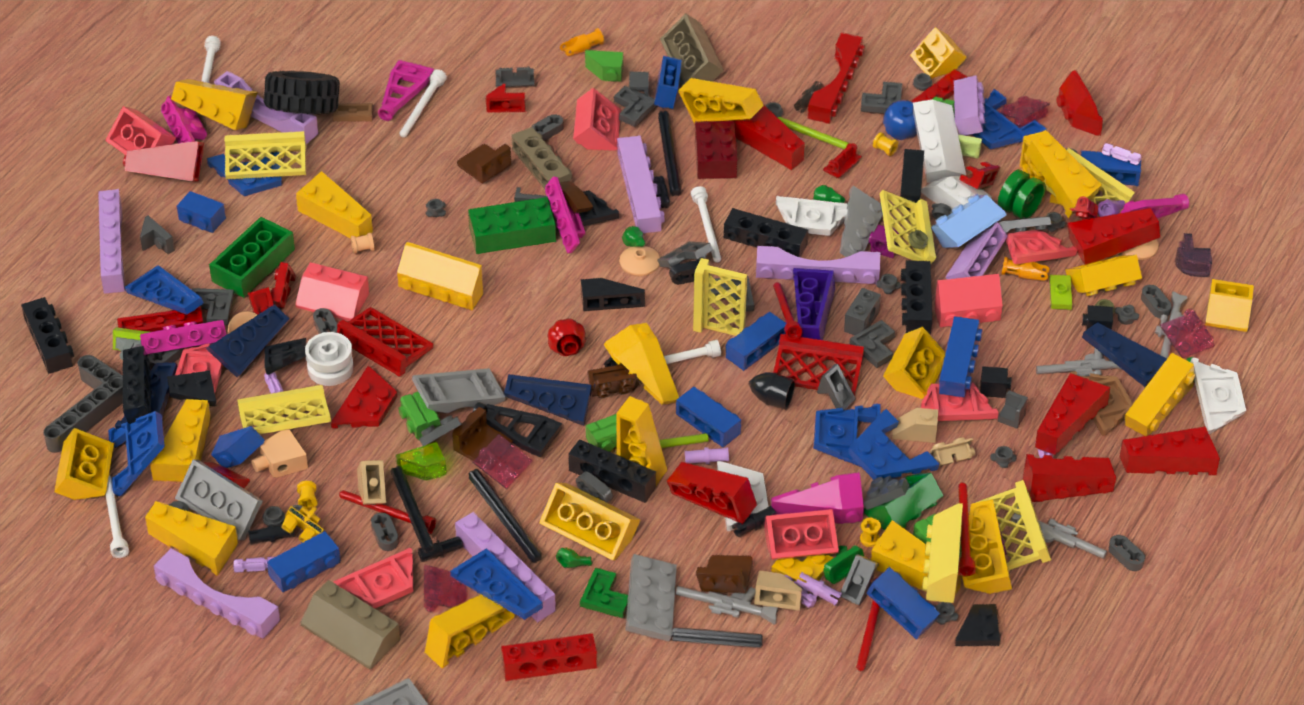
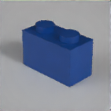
[177,191,226,233]

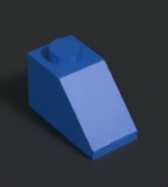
[211,426,265,468]

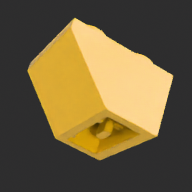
[910,27,967,79]
[1205,279,1254,332]

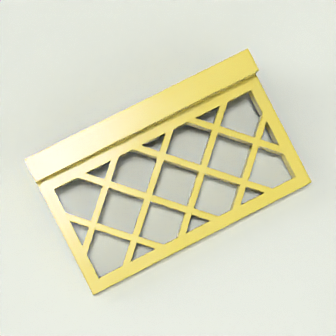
[225,131,306,179]
[1043,148,1135,217]
[880,190,936,264]
[693,258,747,336]
[237,385,331,434]
[975,480,1051,571]

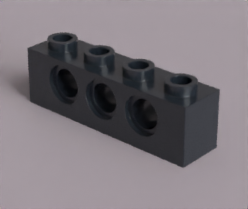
[723,208,808,257]
[901,260,932,335]
[21,297,74,374]
[123,346,151,424]
[568,439,656,503]

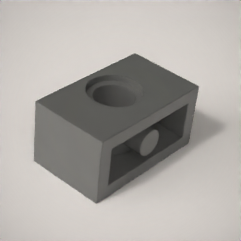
[844,288,881,335]

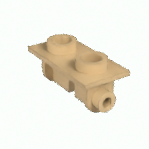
[929,437,975,467]

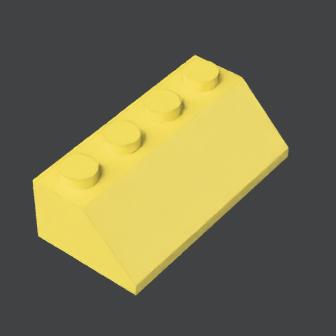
[922,503,963,603]

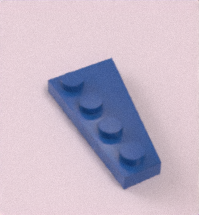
[125,265,204,314]
[450,548,543,620]

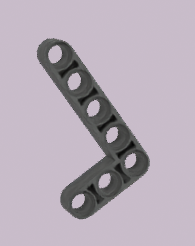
[43,355,123,453]

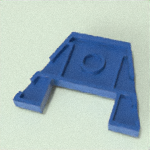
[972,89,1047,149]
[207,152,282,196]
[813,404,881,467]
[848,409,940,480]
[108,411,165,497]

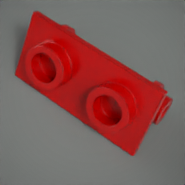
[823,143,862,179]
[1070,196,1098,220]

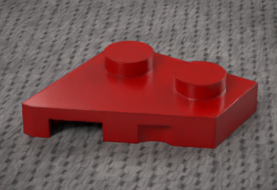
[271,262,296,308]

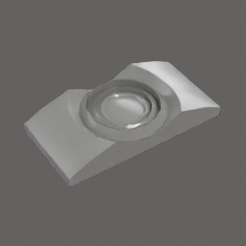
[412,368,506,413]

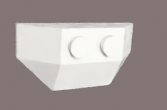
[921,176,992,213]

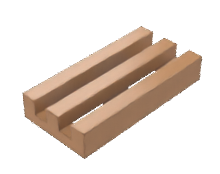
[333,103,373,122]

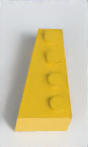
[1026,130,1102,218]
[296,171,373,239]
[1125,353,1195,436]
[616,396,668,486]
[150,399,210,482]
[145,501,238,576]
[871,520,962,597]
[425,595,515,668]

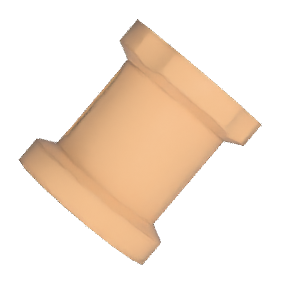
[351,233,374,254]

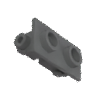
[495,66,534,87]

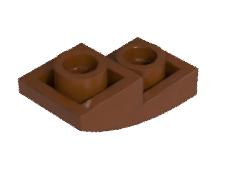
[559,181,593,214]

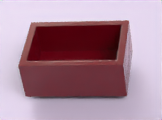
[695,121,737,179]

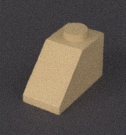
[892,408,938,443]
[357,460,386,505]
[754,571,802,610]

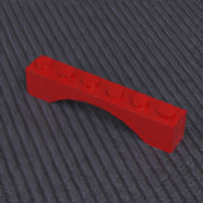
[807,32,865,124]

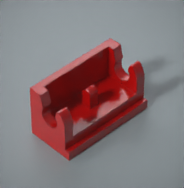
[959,162,1000,189]

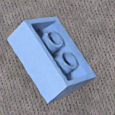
[931,194,1007,248]

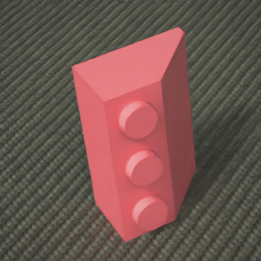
[573,88,621,151]
[105,106,176,155]
[296,262,369,321]
[934,274,1002,327]
[764,509,839,560]

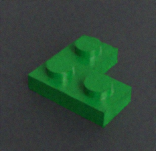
[580,568,628,618]

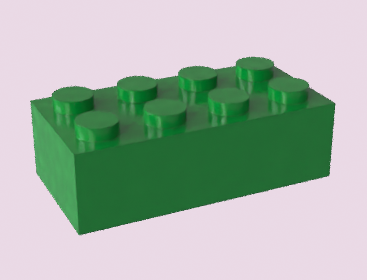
[468,197,556,254]
[209,217,295,298]

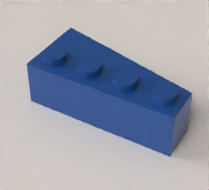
[939,316,983,397]

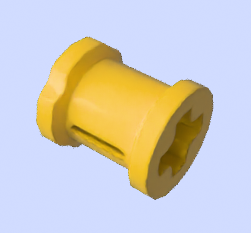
[873,132,899,156]
[297,481,318,510]
[860,518,881,547]

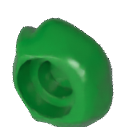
[813,185,845,203]
[622,226,645,247]
[556,548,592,568]

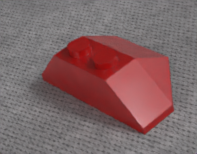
[1056,70,1103,136]

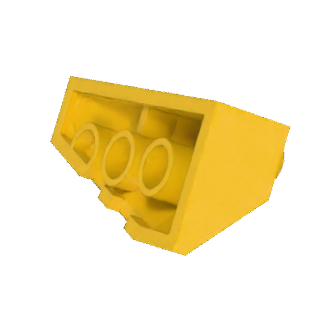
[604,323,679,405]
[962,499,1012,594]

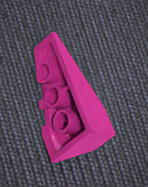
[771,472,864,524]

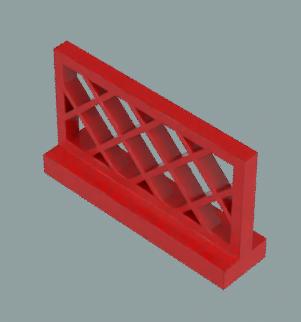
[337,307,434,377]
[773,334,864,396]

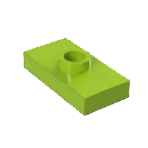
[1049,275,1072,310]

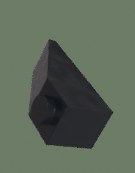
[900,149,925,210]
[581,278,645,311]

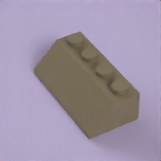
[660,13,724,86]
[300,580,400,670]

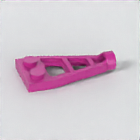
[378,60,434,121]
[1120,194,1189,219]

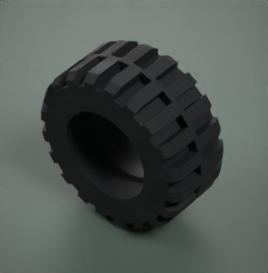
[264,71,340,114]

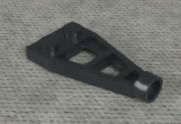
[472,402,562,458]

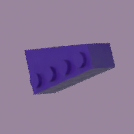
[793,268,835,340]

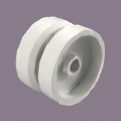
[305,332,353,386]

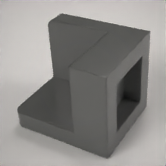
[629,72,649,96]
[998,391,1028,429]

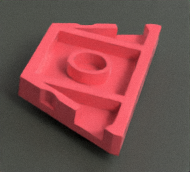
[1006,230,1078,264]
[175,343,223,404]
[920,382,998,421]
[333,548,413,609]

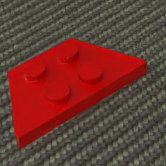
[331,366,398,429]

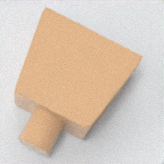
[252,429,308,478]

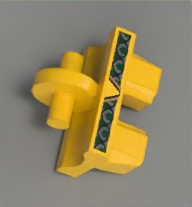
[281,506,324,543]

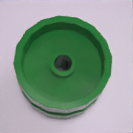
[997,169,1046,219]

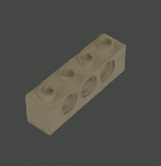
[511,127,572,189]

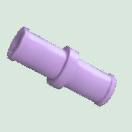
[685,447,729,465]
[795,572,842,606]

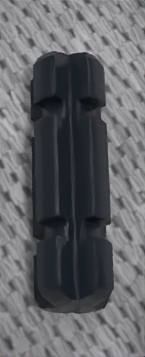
[653,176,670,208]

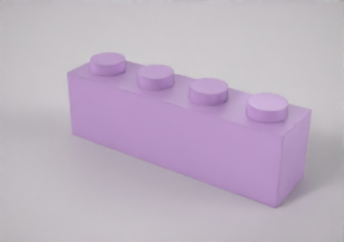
[954,76,985,136]
[946,222,1007,279]

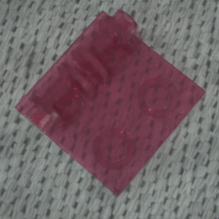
[998,96,1050,128]
[1160,308,1215,358]
[473,434,532,489]
[424,565,466,612]

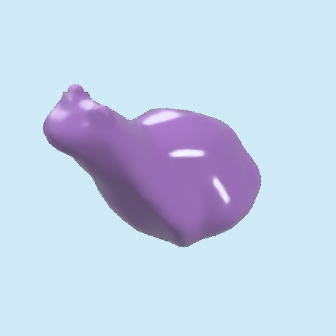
[1098,199,1125,217]

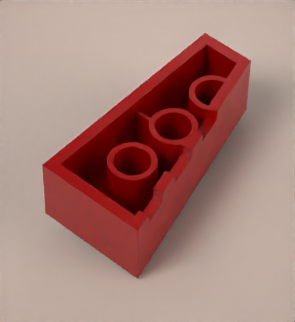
[731,105,805,170]
[1067,208,1161,265]
[1035,373,1111,455]
[1119,426,1220,476]
[1023,454,1116,502]
[667,462,757,524]

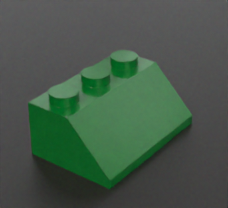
[863,473,944,530]

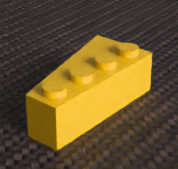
[678,78,764,123]
[171,79,258,130]

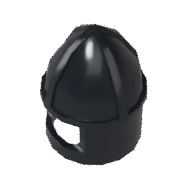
[748,372,795,410]

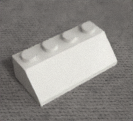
[913,100,966,183]

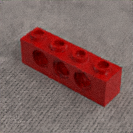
[501,633,597,681]

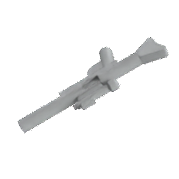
[1155,291,1196,358]
[1036,348,1121,376]
[1011,507,1107,559]
[676,586,777,624]

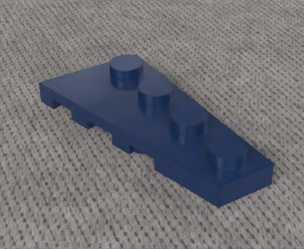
[206,304,290,377]
[1082,322,1167,387]
[115,363,178,429]
[504,374,592,426]

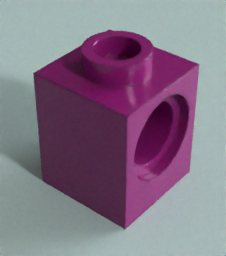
[868,224,901,258]

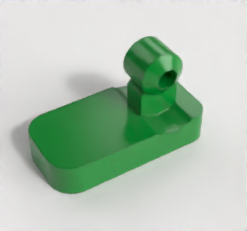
[823,545,864,584]

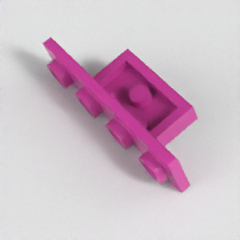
[161,96,207,144]
[545,177,586,253]
[140,320,226,355]

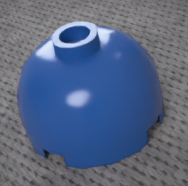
[883,100,917,140]

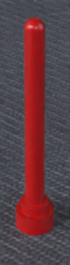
[773,282,802,340]
[958,482,976,576]
[339,490,436,535]
[856,577,880,671]

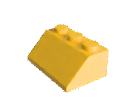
[1065,255,1142,296]
[883,327,946,399]
[54,428,114,500]

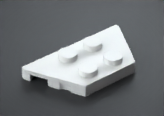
[776,196,848,236]
[1190,358,1246,434]
[717,461,768,531]

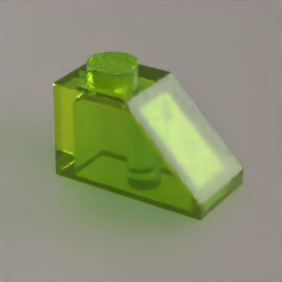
[396,442,447,481]

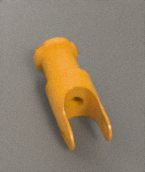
[560,28,604,56]
[1001,257,1049,281]

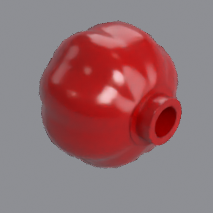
[547,318,586,356]

